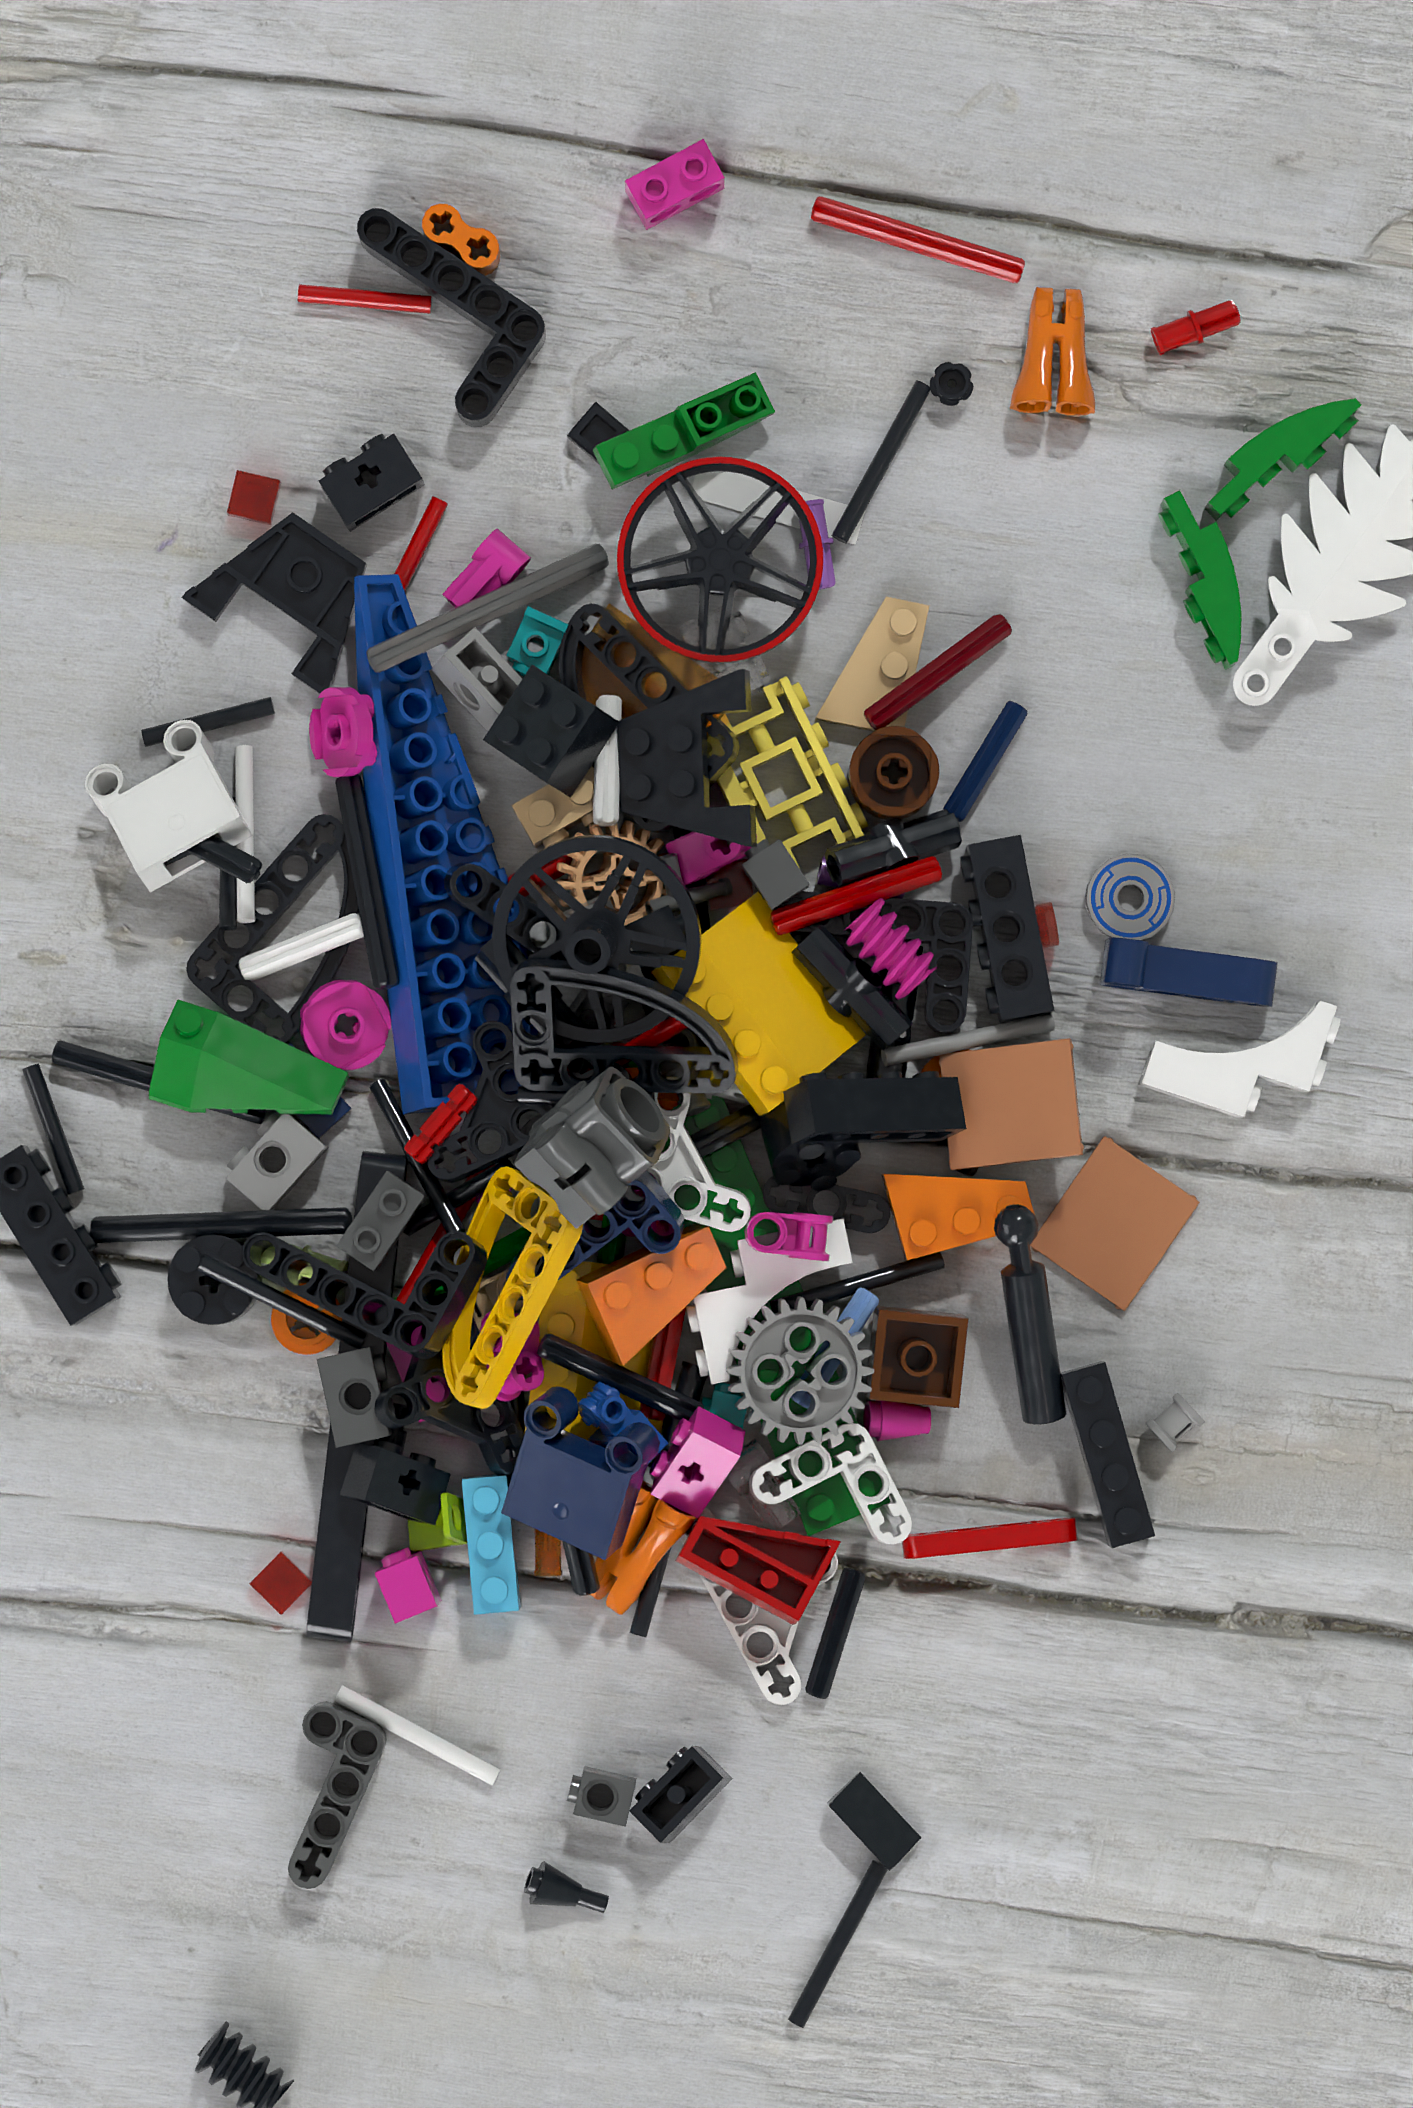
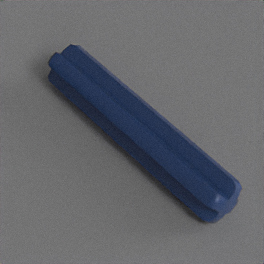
[943,701,1028,822]

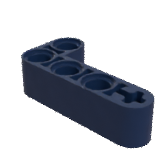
[1100,937,1278,1007]
[506,1171,685,1298]

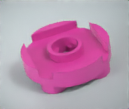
[309,687,377,777]
[300,980,391,1070]

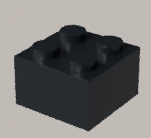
[483,665,620,798]

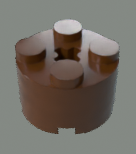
[848,726,939,820]

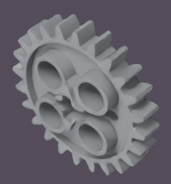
[726,1296,874,1445]

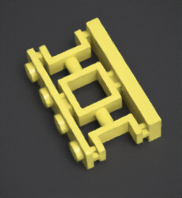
[707,676,868,869]

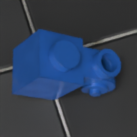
[578,1382,668,1464]

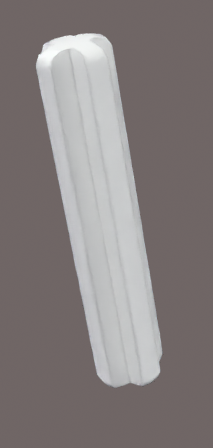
[593,695,622,826]
[239,913,364,981]

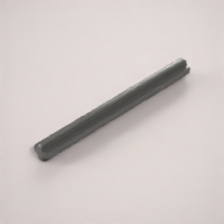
[366,543,609,673]

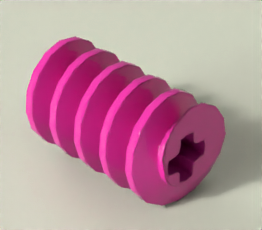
[844,898,938,1000]

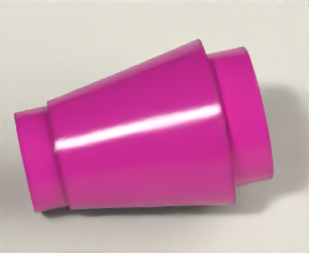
[863,1400,931,1442]

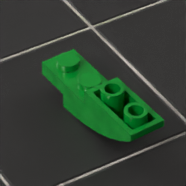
[593,372,775,490]
[1204,398,1362,521]
[1158,490,1242,670]

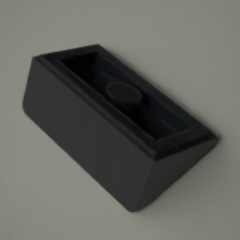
[827,1772,922,1871]

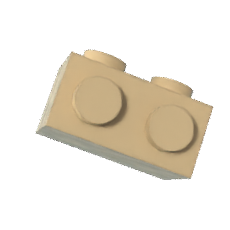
[511,766,594,848]

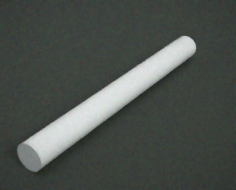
[235,745,255,923]
[334,1685,500,1785]

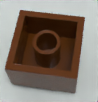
[865,1306,969,1408]

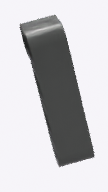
[288,1701,387,1889]

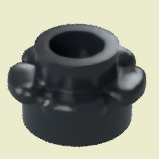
[930,362,974,406]

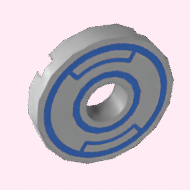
[1085,853,1175,941]

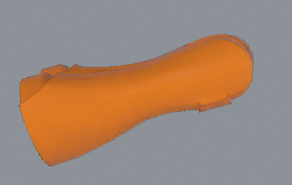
[1010,287,1095,416]
[589,1480,696,1615]

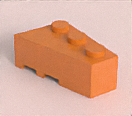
[576,1223,727,1366]

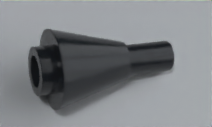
[524,1861,609,1913]

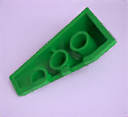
[148,999,349,1114]

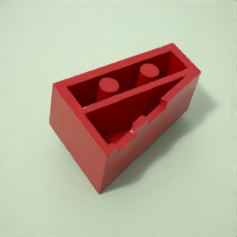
[675,1516,841,1625]

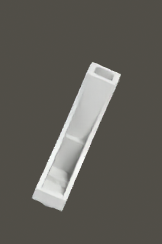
[1138,1001,1341,1118]
[686,1219,853,1385]

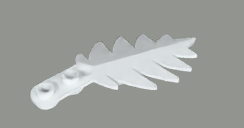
[1233,424,1413,706]

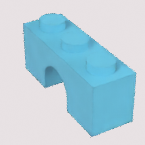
[462,1474,521,1615]

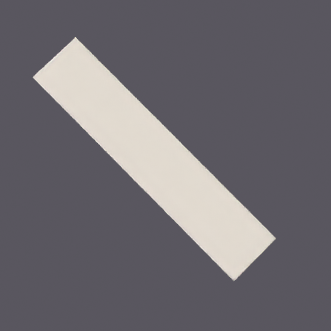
[692,472,865,545]

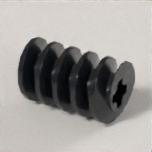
[195,2021,294,2108]

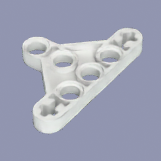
[624,1077,751,1232]
[680,1508,838,1705]

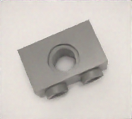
[431,627,522,732]
[226,1112,329,1210]

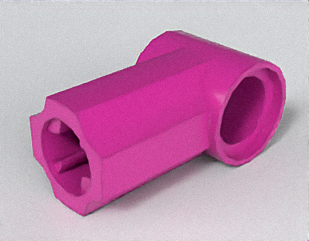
[442,528,531,608]

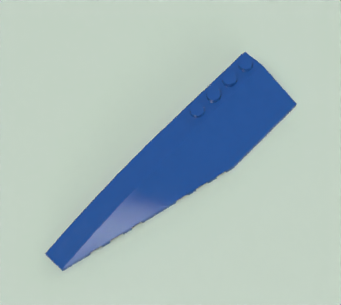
[354,574,538,1115]

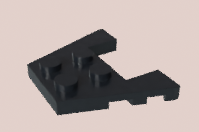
[181,512,367,694]
[617,669,757,847]

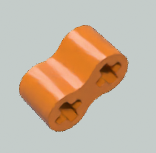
[422,204,500,276]

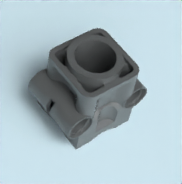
[514,1067,670,1229]

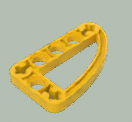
[442,1166,583,1409]

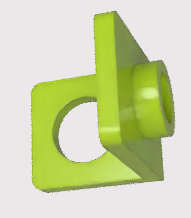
[408,1493,467,1552]

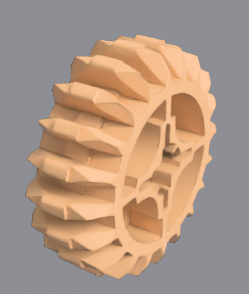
[556,820,669,926]

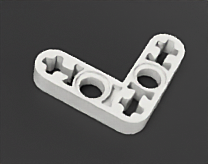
[749,1423,912,1545]

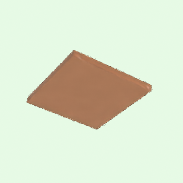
[939,1038,1084,1171]
[1030,1136,1200,1311]

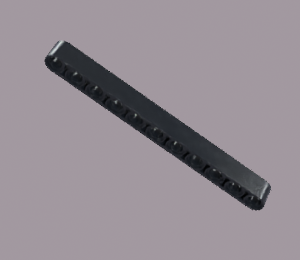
[306,1151,408,1642]

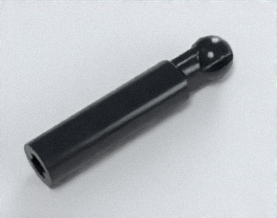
[994,1204,1067,1425]

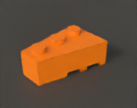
[882,1174,1035,1261]

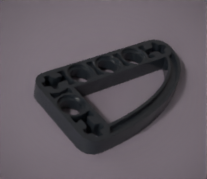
[559,603,740,833]
[186,814,359,1044]
[510,959,738,1093]

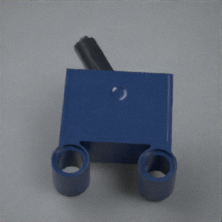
[501,1386,660,1596]

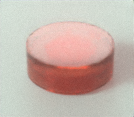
[1035,902,1059,948]

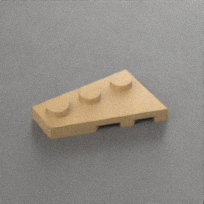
[815,596,930,732]

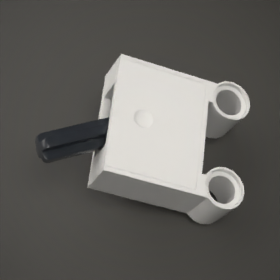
[85,720,262,893]

